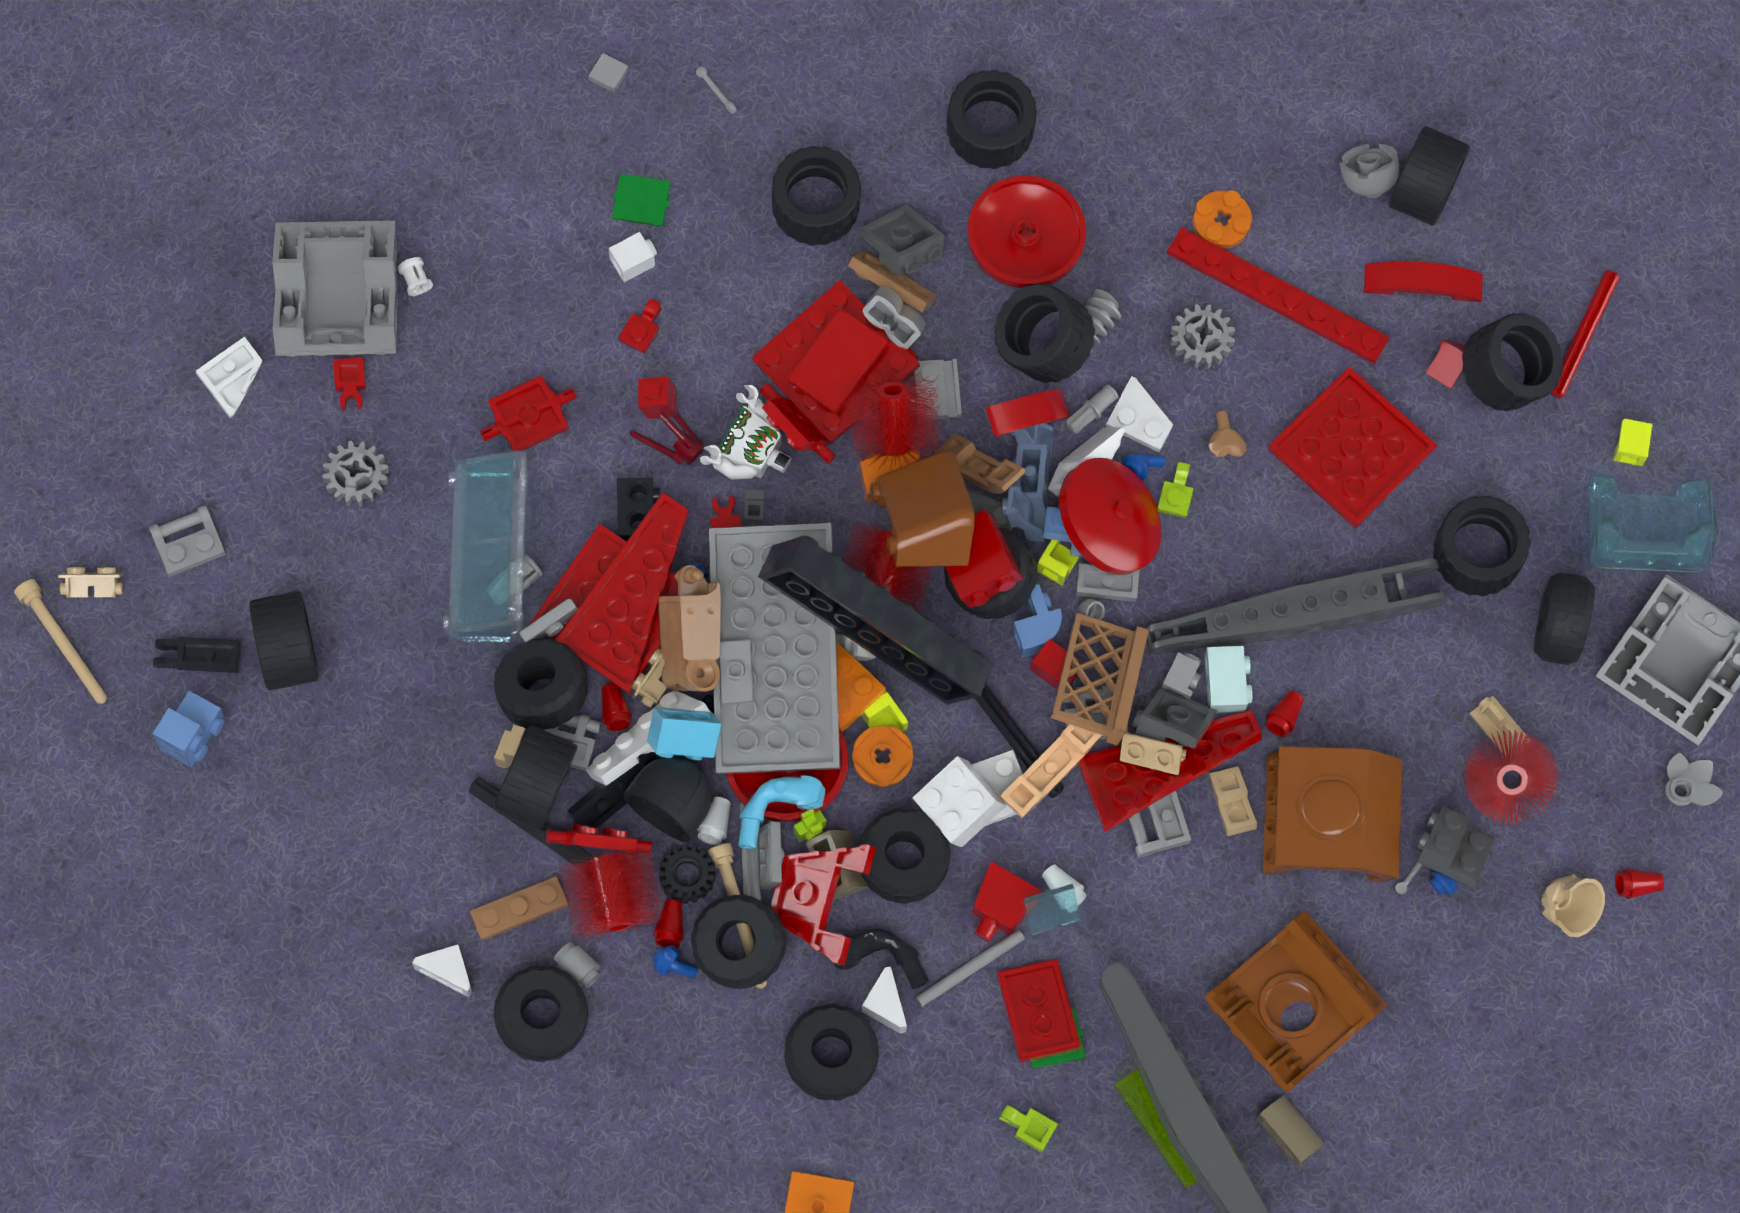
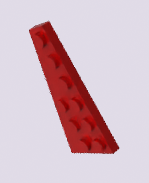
[556,492,689,695]
[1077,710,1262,832]

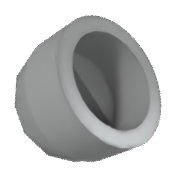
[1078,599,1105,620]

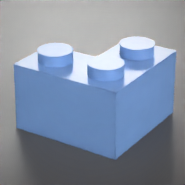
[152,691,225,767]

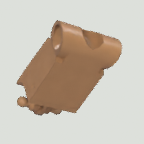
[658,565,721,692]

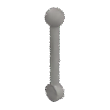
[696,66,737,114]
[1395,862,1422,895]

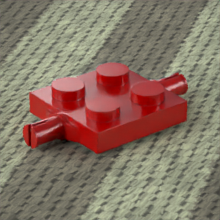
[479,375,577,455]
[759,383,836,464]
[546,824,652,853]

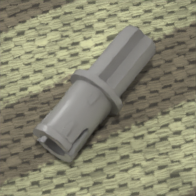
[1065,384,1119,434]

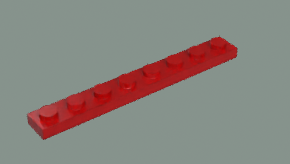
[1167,227,1390,364]

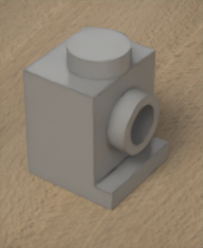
[1162,652,1202,699]

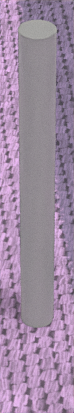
[915,929,1025,1007]

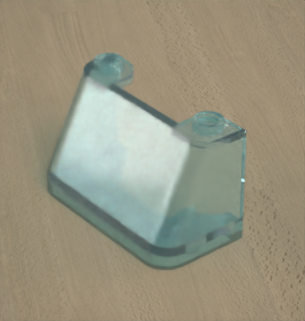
[1588,475,1718,573]

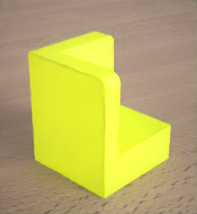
[1613,419,1652,466]
[1037,540,1079,586]
[861,692,908,732]

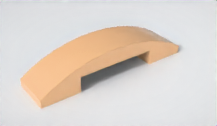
[999,717,1103,818]

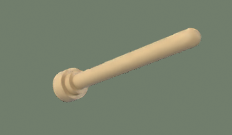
[14,579,107,704]
[707,843,767,988]

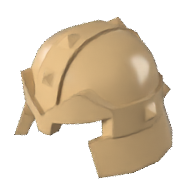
[1541,874,1605,937]

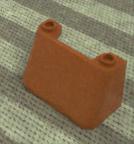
[870,452,974,567]

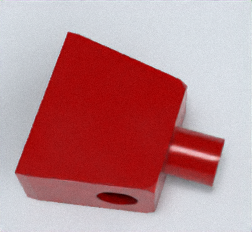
[972,862,1043,942]

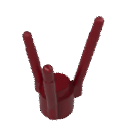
[630,411,704,465]

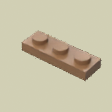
[848,249,938,313]
[470,876,568,941]

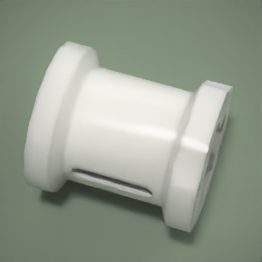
[397,257,433,296]

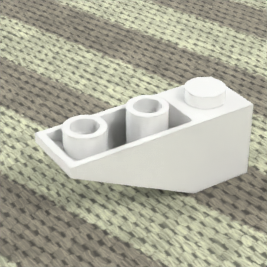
[1048,427,1125,497]

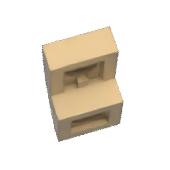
[494,725,526,768]
[1209,766,1257,836]

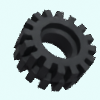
[659,844,715,904]

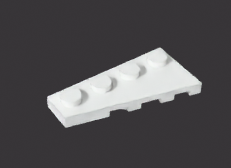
[586,691,710,786]

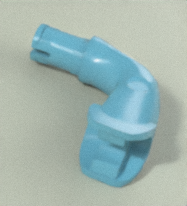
[738,775,825,850]

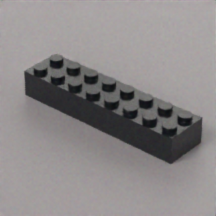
[758,535,994,705]

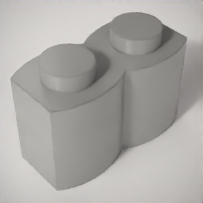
[863,285,926,349]

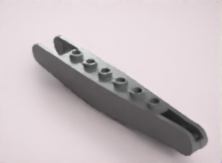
[1145,559,1448,655]
[1099,964,1268,1213]

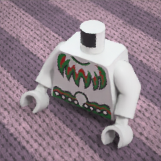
[700,385,791,480]

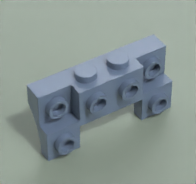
[1002,423,1054,542]

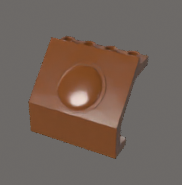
[1263,746,1402,883]
[1204,911,1388,1093]

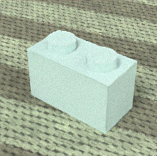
[1204,646,1252,713]

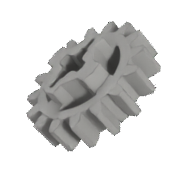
[1170,304,1235,369]
[322,441,389,507]

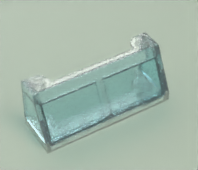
[443,451,529,643]

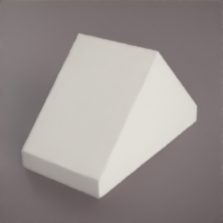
[412,945,472,997]
[862,966,907,1033]

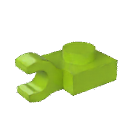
[1157,462,1194,519]
[793,808,826,843]
[999,1105,1058,1153]

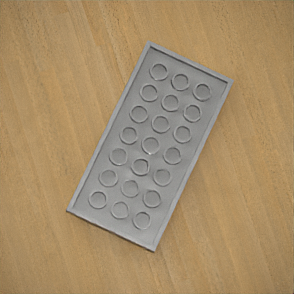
[709,523,841,774]

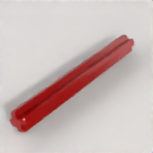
[1550,270,1620,399]

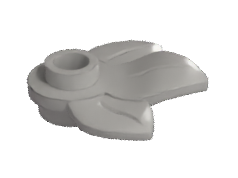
[1665,753,1723,807]

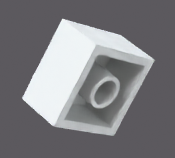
[913,756,1007,847]

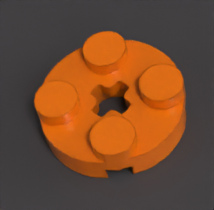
[1193,190,1252,248]
[852,726,913,788]

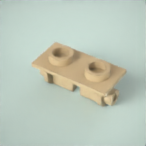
[58,567,124,598]
[632,648,667,708]
[1469,696,1531,755]
[1120,732,1186,775]

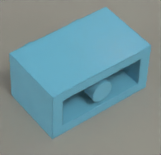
[647,707,721,760]

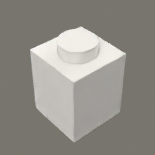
[609,232,657,282]

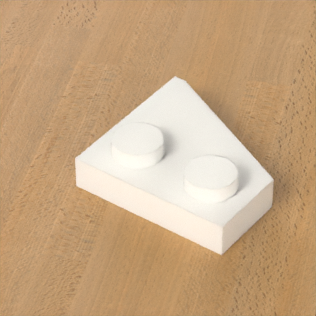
[196,337,262,418]
[1106,376,1173,452]

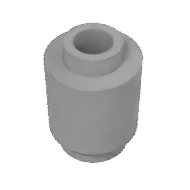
[554,942,600,988]

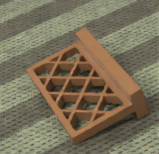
[1050,613,1149,745]

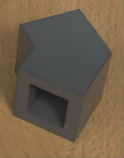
[744,489,765,520]

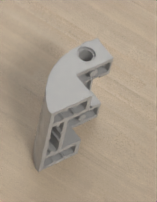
[272,220,398,357]
[1596,574,1740,746]

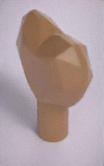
[1208,411,1246,457]

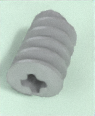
[1085,289,1121,355]

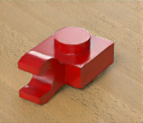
[618,298,662,354]

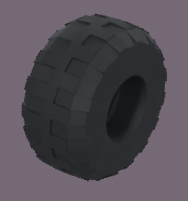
[944,527,1038,619]
[1534,572,1595,665]
[493,639,588,730]
[858,808,950,904]
[691,895,786,989]
[494,965,588,1062]
[784,1004,879,1101]

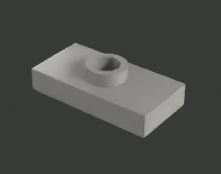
[520,598,579,643]
[720,640,754,704]
[758,822,784,890]

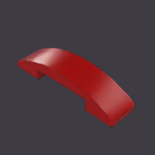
[1364,261,1483,302]
[986,388,1070,437]

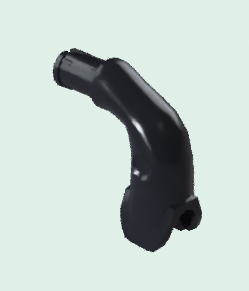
[832,928,929,990]

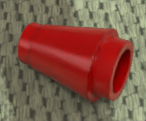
[601,683,632,731]
[1265,691,1304,737]
[1615,868,1664,899]
[653,900,684,948]

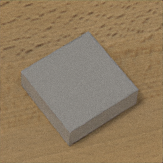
[589,53,629,93]

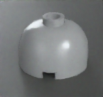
[1340,144,1399,198]

